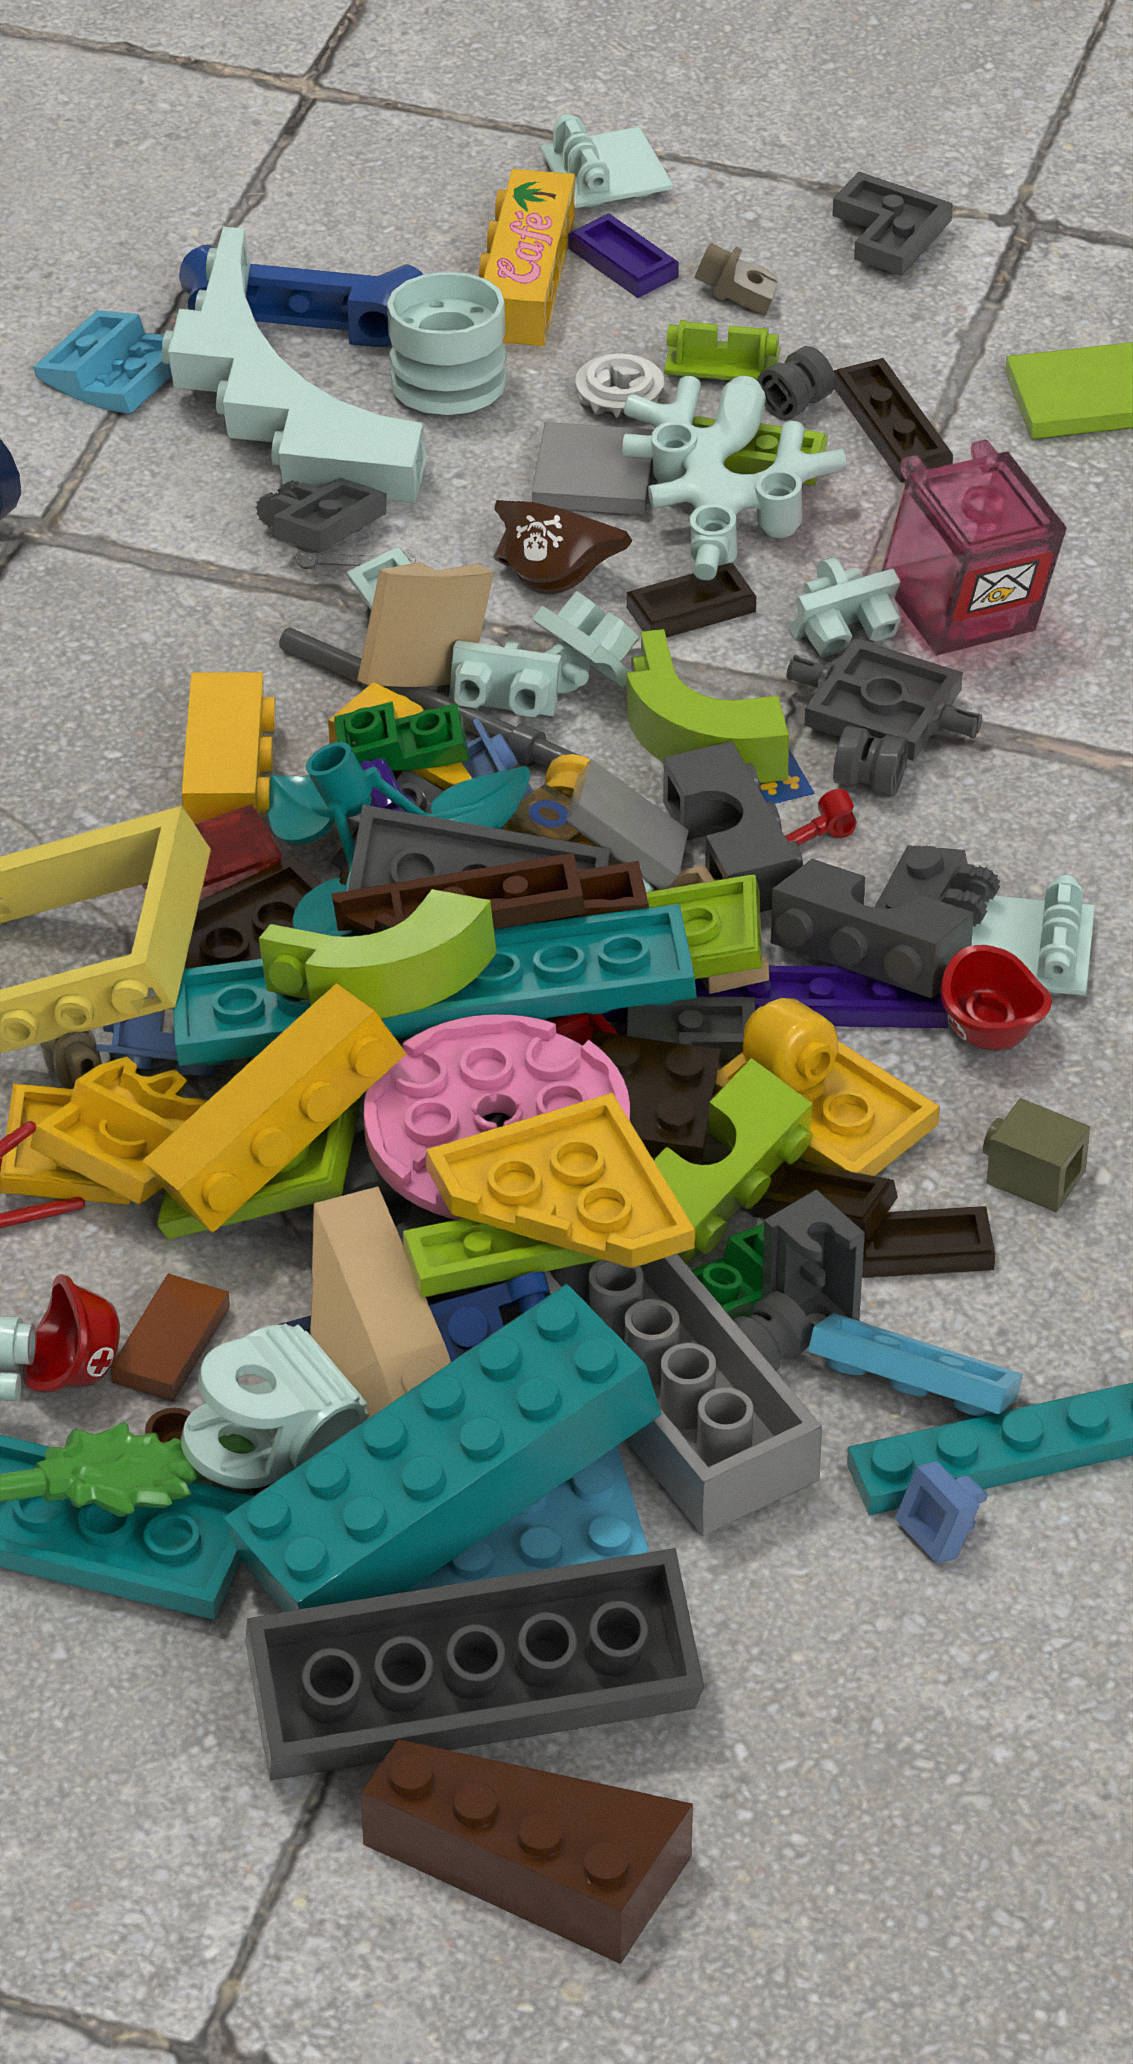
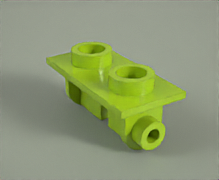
[664,320,781,380]

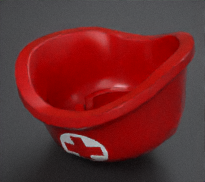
[940,945,1052,1051]
[23,1274,120,1393]

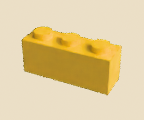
[182,672,276,838]

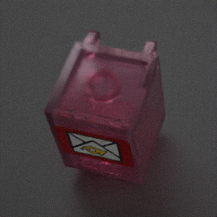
[881,439,1067,656]

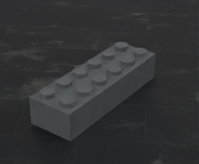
[245,1548,704,1781]

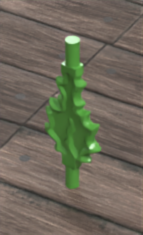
[0,1421,255,1517]

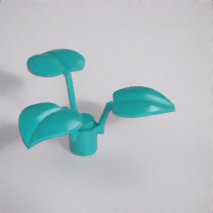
[268,742,530,937]

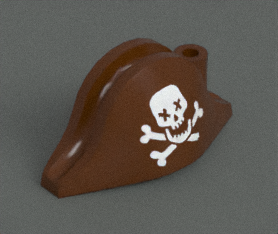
[493,500,633,594]

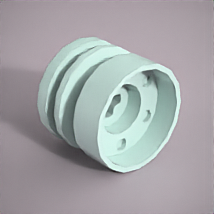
[387,271,507,415]

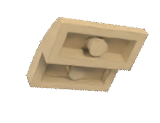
[357,562,494,687]

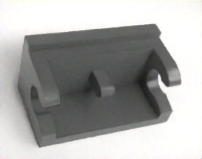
[761,1189,865,1331]

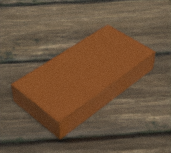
[111,1273,230,1401]

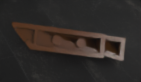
[331,853,649,934]

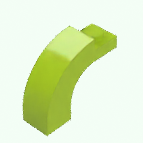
[626,629,789,783]
[259,889,497,1019]

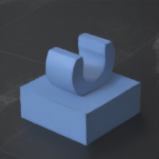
[895,1461,988,1563]

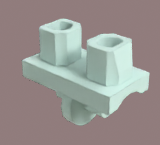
[788,557,901,658]
[532,591,640,693]
[449,640,561,717]

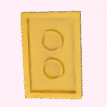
[714,1041,940,1176]

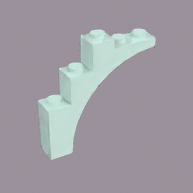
[162,226,426,503]

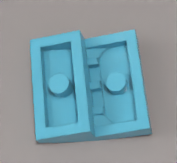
[33,310,172,414]

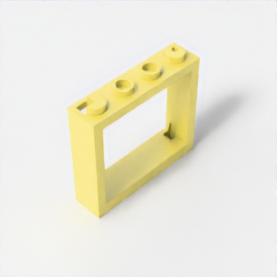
[0,805,211,1054]

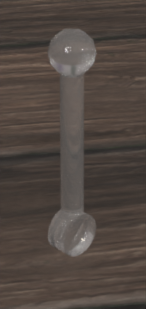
[296,550,416,570]

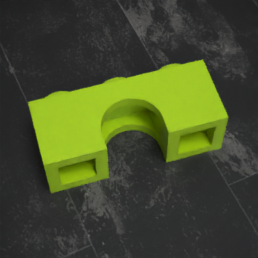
[654,1058,813,1265]

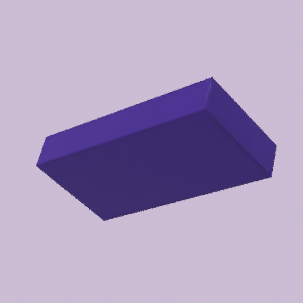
[568,213,679,298]

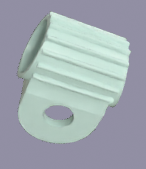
[181,1323,370,1489]

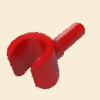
[785,789,857,846]

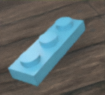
[808,1313,1023,1417]

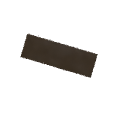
[834,358,953,483]

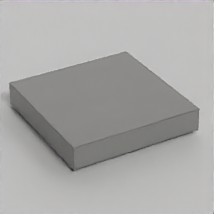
[532,422,654,516]
[566,759,689,890]

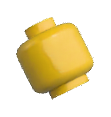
[743,998,838,1093]

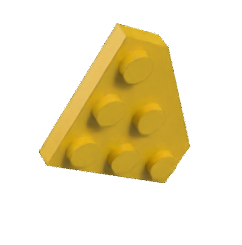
[426,1092,695,1268]

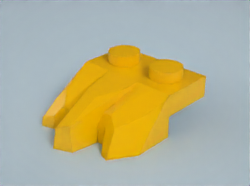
[30,1056,208,1205]

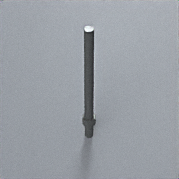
[279,627,581,767]

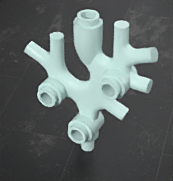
[622,376,847,580]

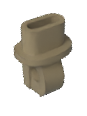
[694,243,777,315]
[40,1030,102,1089]

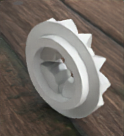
[575,353,664,419]

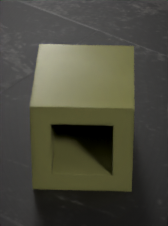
[983,1098,1090,1212]

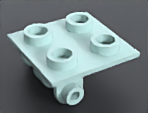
[540,114,673,208]
[972,875,1095,996]

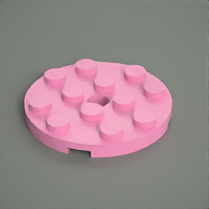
[364,1015,630,1220]

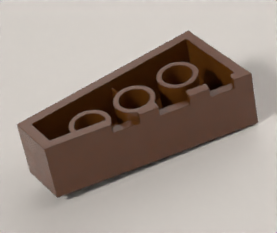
[360,1739,693,1964]

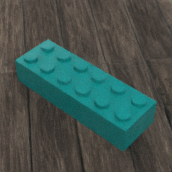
[223,1284,662,1612]

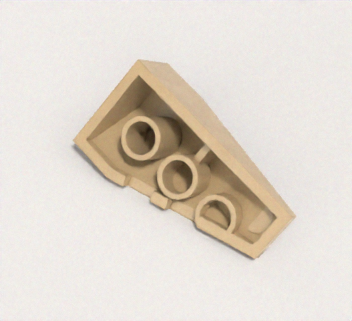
[310,1187,451,1421]

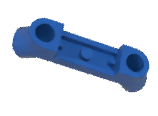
[179,245,424,347]

